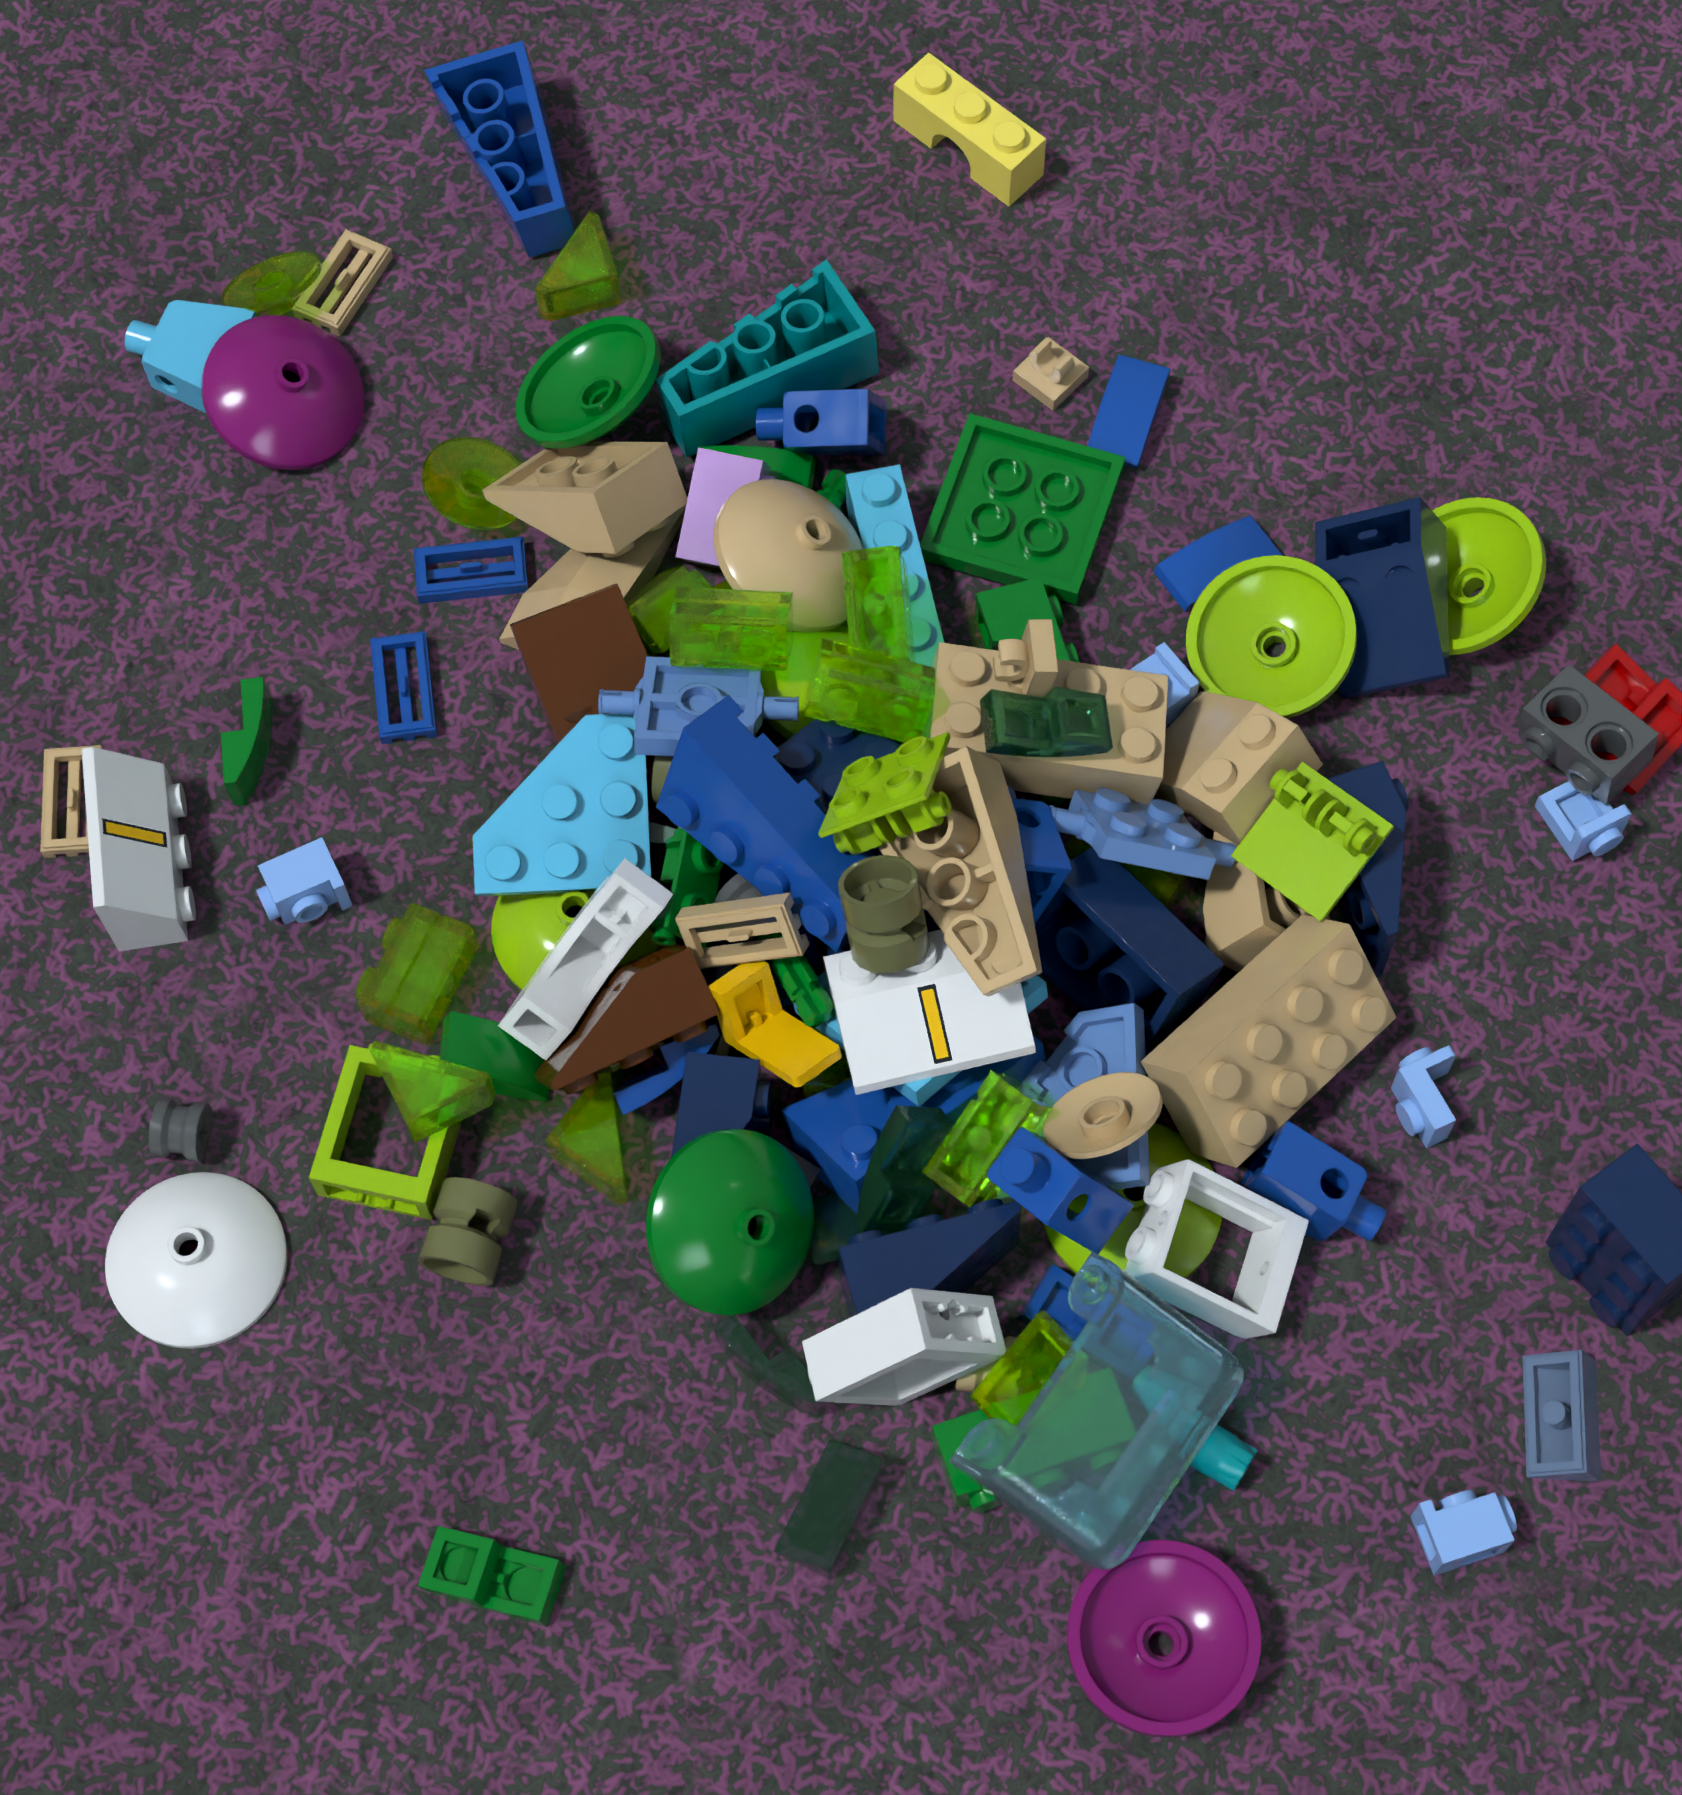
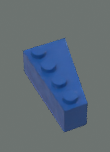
[424,40,579,258]
[656,695,875,953]
[781,1034,1046,1223]

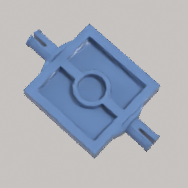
[598,657,799,756]
[1049,788,1236,880]

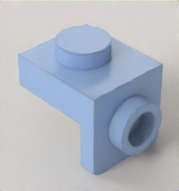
[1535,781,1632,861]
[1391,1045,1456,1149]

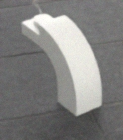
[498,858,673,1060]

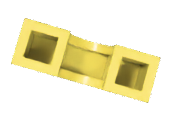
[893,52,1046,206]

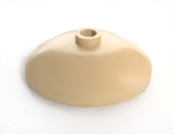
[713,479,869,633]

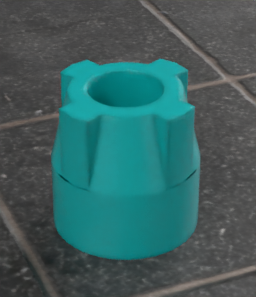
[1190,1423,1258,1491]

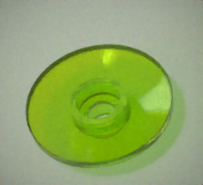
[221,251,322,315]
[421,437,521,530]

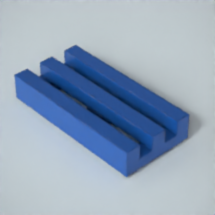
[414,537,529,604]
[370,631,438,744]

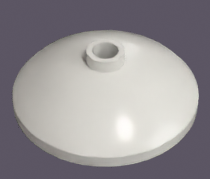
[105,1172,287,1349]

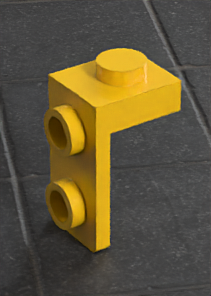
[708,961,842,1087]

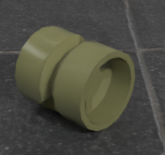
[838,855,930,974]
[418,1177,518,1286]

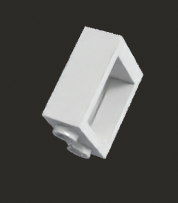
[1122,1159,1309,1339]
[802,1288,1008,1406]

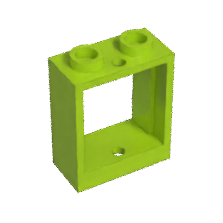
[309,1043,471,1220]

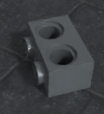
[1518,664,1659,805]

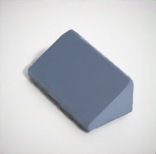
[1522,1350,1601,1481]

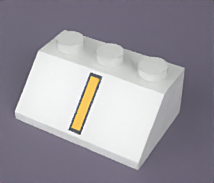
[82,747,196,951]
[823,930,1036,1095]

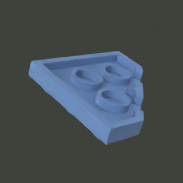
[972,1003,1150,1204]

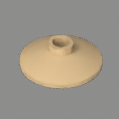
[1043,1072,1163,1159]

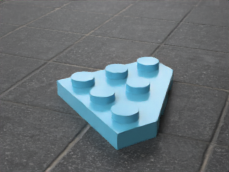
[473,714,651,897]

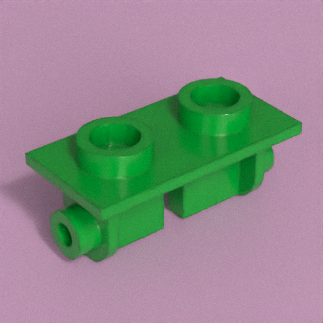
[649,828,723,948]

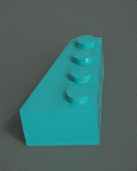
[656,259,879,458]

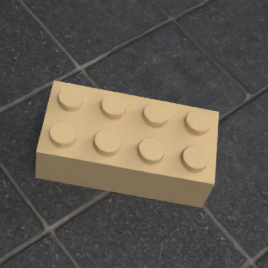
[923,642,1168,805]
[1141,914,1397,1168]

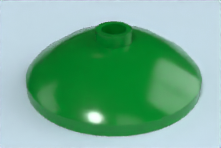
[515,316,661,449]
[646,1128,814,1315]

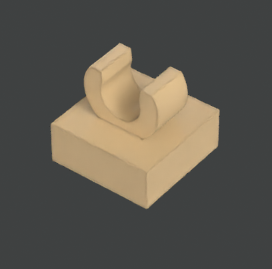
[1013,337,1089,411]
[993,619,1058,701]

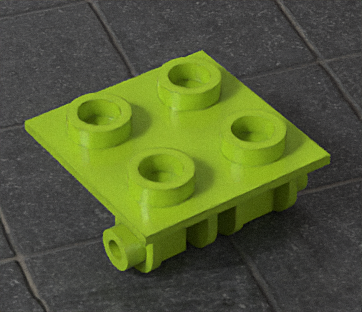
[818,732,951,855]
[1231,762,1394,923]

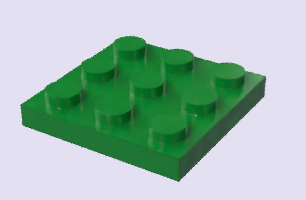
[920,413,1126,605]

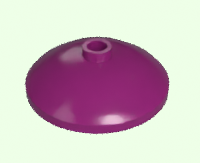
[201,315,365,470]
[1066,1540,1261,1738]

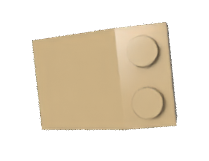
[482,441,688,558]
[1155,691,1323,845]

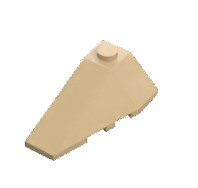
[499,497,688,650]
[879,746,1042,997]
[1203,831,1331,973]

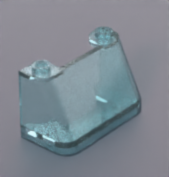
[949,1252,1244,1570]

